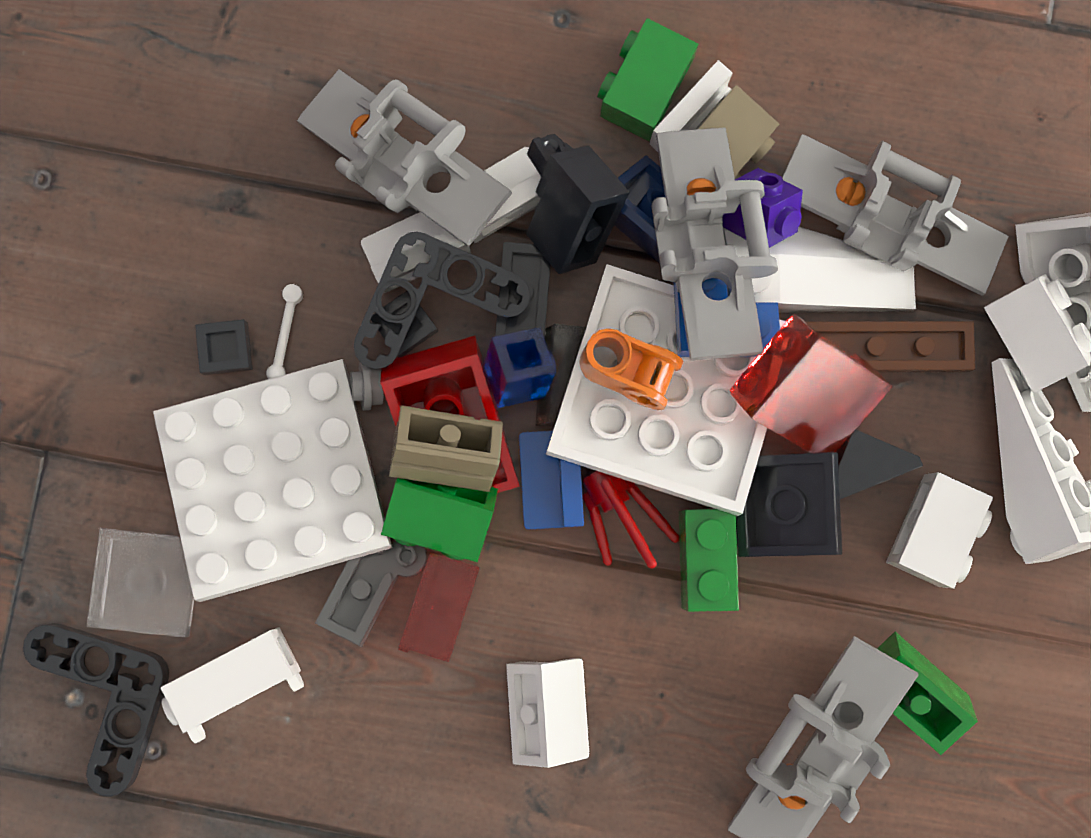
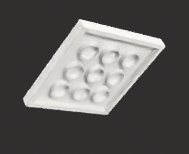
[546,264,796,516]
[153,359,392,602]

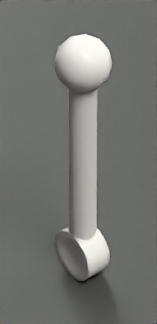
[266,284,303,379]

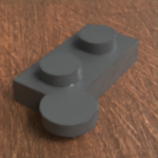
[315,541,428,647]

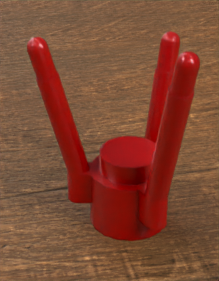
[582,471,680,569]

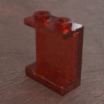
[730,314,893,453]

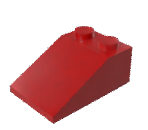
[380,335,520,493]

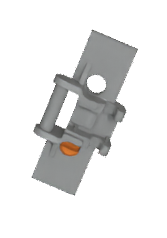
[297,69,512,247]
[652,128,778,361]
[782,134,1008,296]
[728,636,919,838]

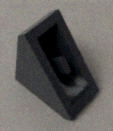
[835,429,923,499]

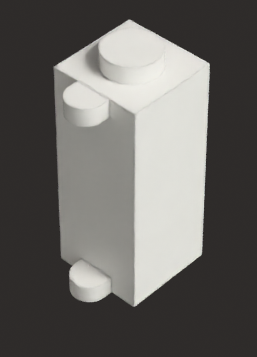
[160,627,304,743]

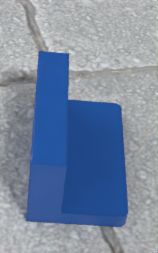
[519,431,584,529]

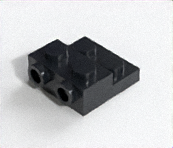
[736,452,842,557]

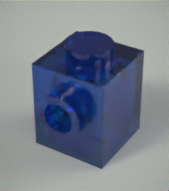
[483,327,556,408]

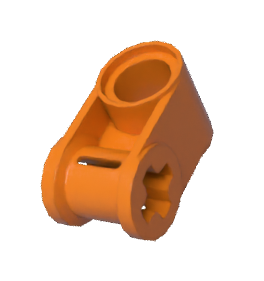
[579,328,683,410]

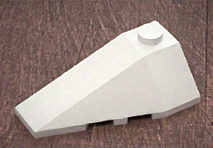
[1015,213,1091,412]
[723,227,916,313]
[992,358,1091,564]

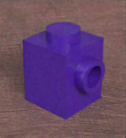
[722,168,803,248]

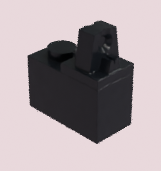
[526,134,630,274]

